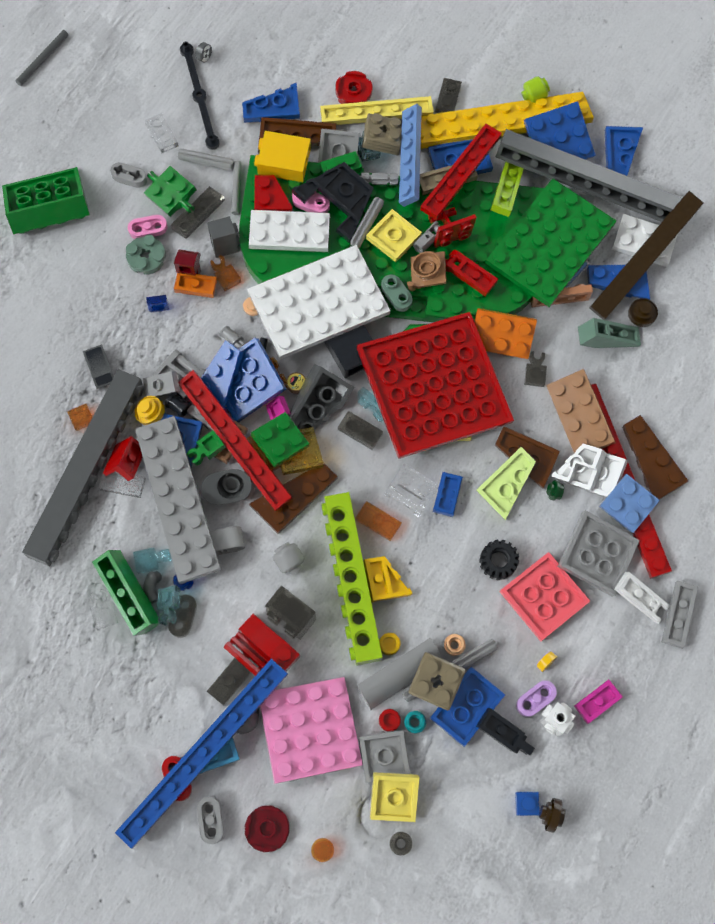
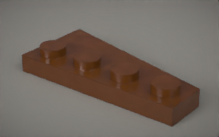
[258,117,336,154]
[622,415,688,500]
[249,462,338,534]

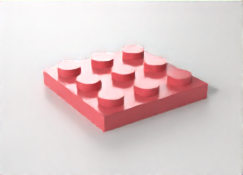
[499,552,590,642]

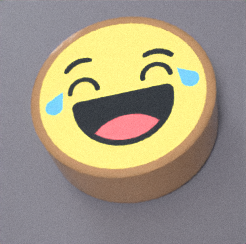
[286,372,306,394]

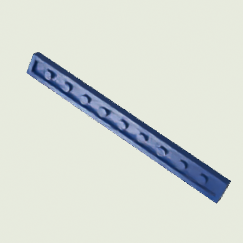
[115,659,288,849]

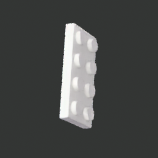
[249,210,330,252]

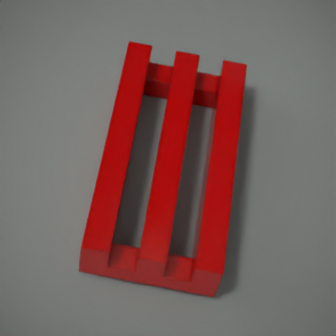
[223,631,270,676]

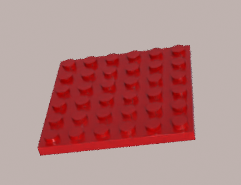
[357,312,514,459]

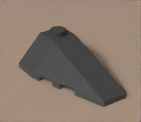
[289,364,355,439]

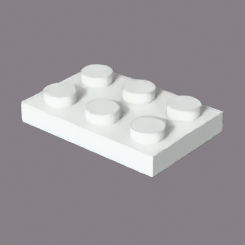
[611,214,678,267]

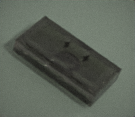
[207,658,251,706]

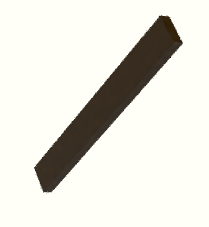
[589,191,704,320]

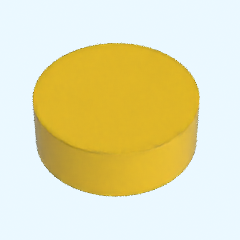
[379,633,401,655]
[537,651,557,672]

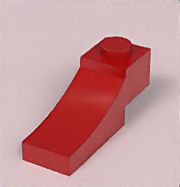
[238,613,300,672]

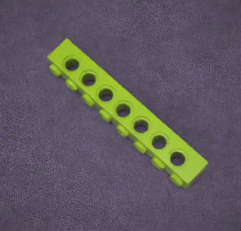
[321,492,382,666]

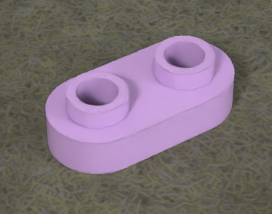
[516,681,557,717]

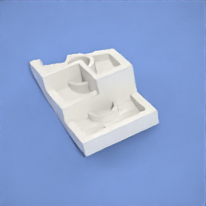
[551,444,628,497]

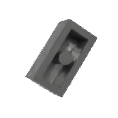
[207,216,240,258]

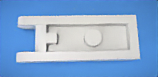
[614,572,670,624]

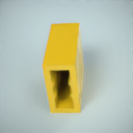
[254,131,311,182]

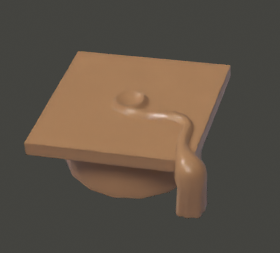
[407,251,446,292]

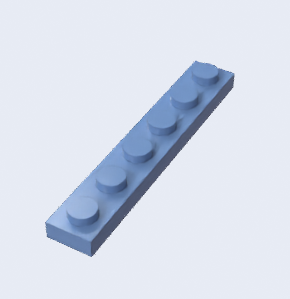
[399,104,422,207]

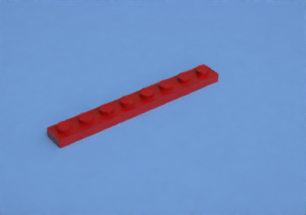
[178,370,293,511]

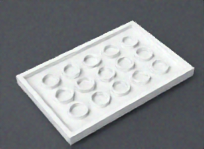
[247,245,390,360]

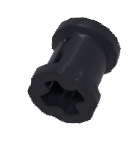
[164,392,192,418]

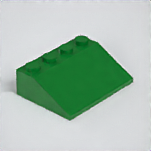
[2,167,90,235]

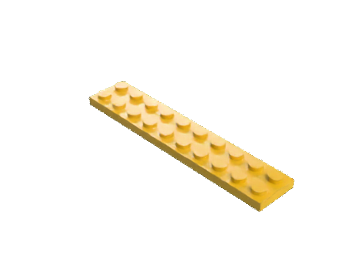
[421,92,594,149]

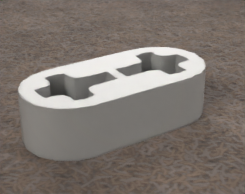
[110,162,147,188]

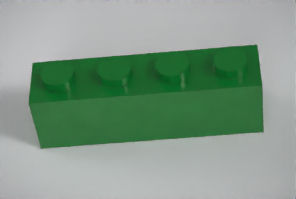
[92,550,162,636]

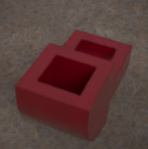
[174,249,201,276]

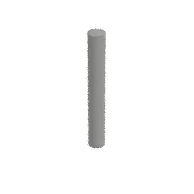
[231,161,241,215]

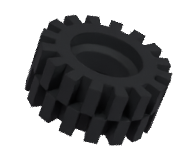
[479,539,519,580]

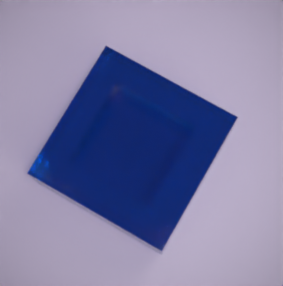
[146,295,169,312]

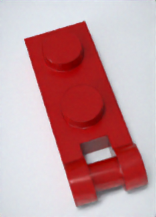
[445,250,498,297]

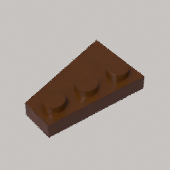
[495,426,560,489]

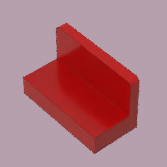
[103,436,143,481]

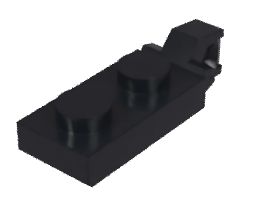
[476,708,535,756]

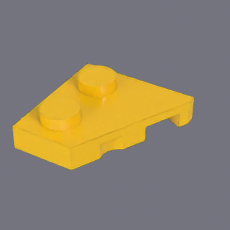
[363,556,412,602]

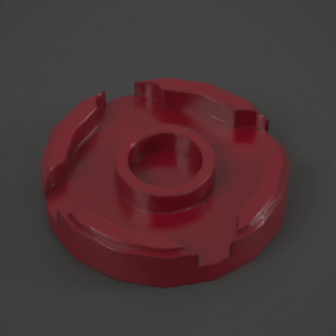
[245,805,290,852]

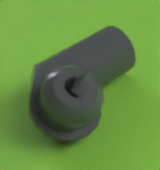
[143,571,162,604]

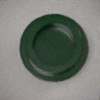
[546,480,564,501]

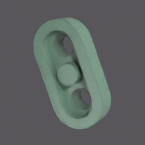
[381,275,412,311]

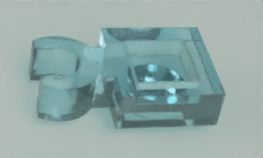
[357,131,381,162]
[157,585,181,626]

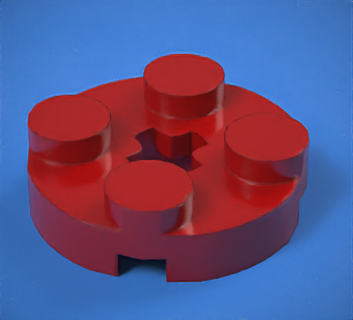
[335,71,373,104]

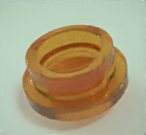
[311,838,334,862]

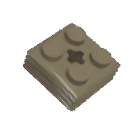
[362,113,402,155]
[409,652,466,711]

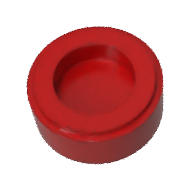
[379,709,401,732]

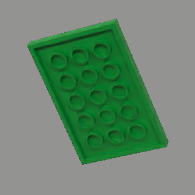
[485,178,617,308]

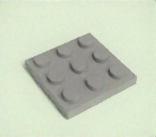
[557,510,639,597]

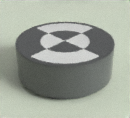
[195,42,212,63]

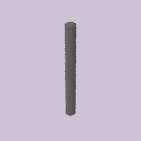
[15,30,69,86]

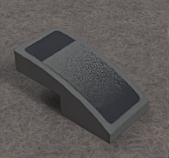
[83,344,114,389]

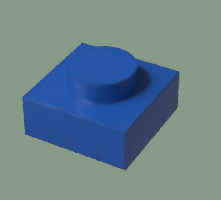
[515,792,540,816]

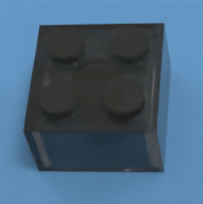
[265,585,316,640]

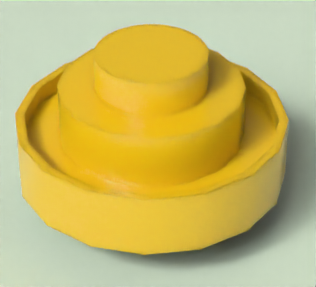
[135,396,165,425]

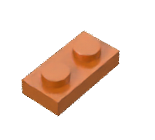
[174,273,217,298]

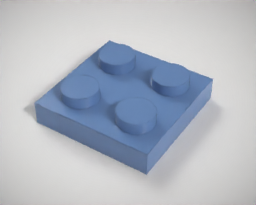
[599,474,660,533]

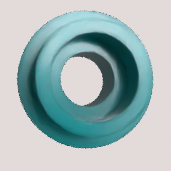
[404,711,426,734]

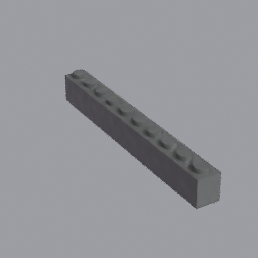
[495,129,682,222]
[22,369,144,567]

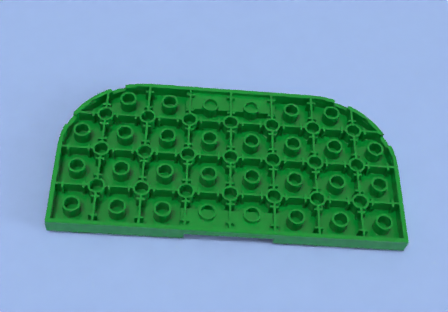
[239,155,544,322]

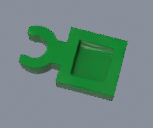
[186,430,226,466]

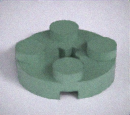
[126,235,166,275]

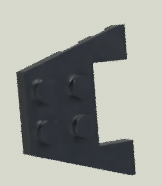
[292,162,373,243]

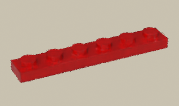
[420,124,502,220]

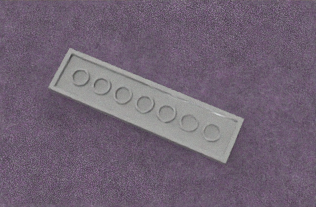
[135,416,221,584]

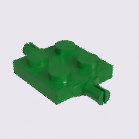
[144,166,197,217]

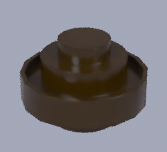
[628,298,658,327]
[539,798,566,833]

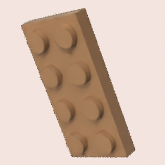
[546,369,615,454]

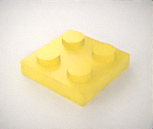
[366,209,422,262]
[370,772,419,822]

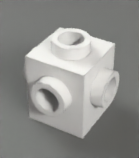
[540,702,575,736]

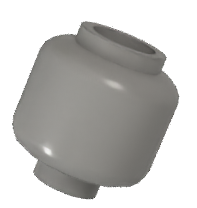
[273,542,305,574]

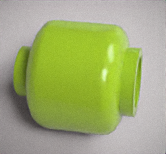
[521,76,550,103]

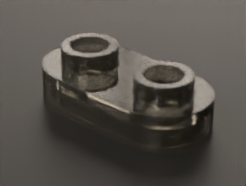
[168,594,197,638]

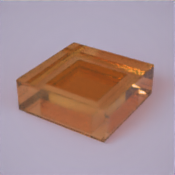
[67,404,93,431]

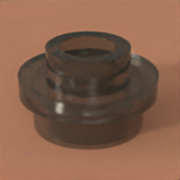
[390,832,412,856]

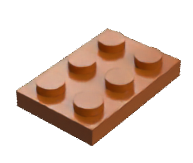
[474,308,537,359]

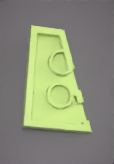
[476,447,536,520]

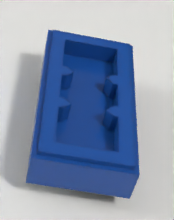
[433,472,463,517]

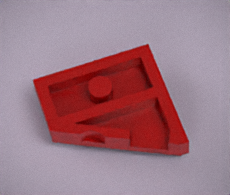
[254,175,292,212]

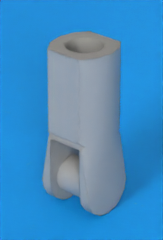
[413,221,440,253]

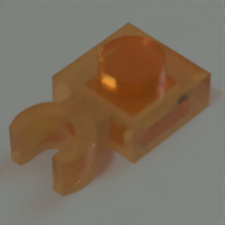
[210,255,241,291]

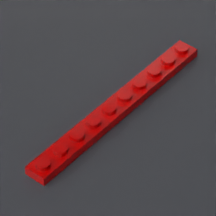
[591,383,672,579]

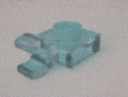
[133,547,172,574]

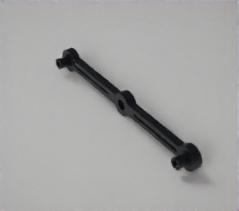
[180,41,220,150]

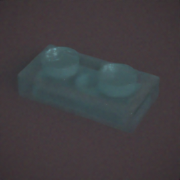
[357,387,384,422]

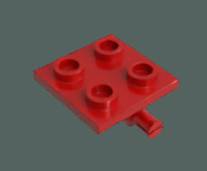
[428,207,477,248]

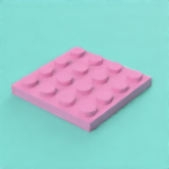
[260,677,363,784]

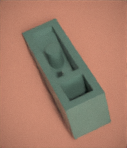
[578,318,641,348]

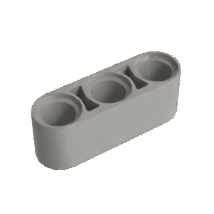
[210,526,245,556]

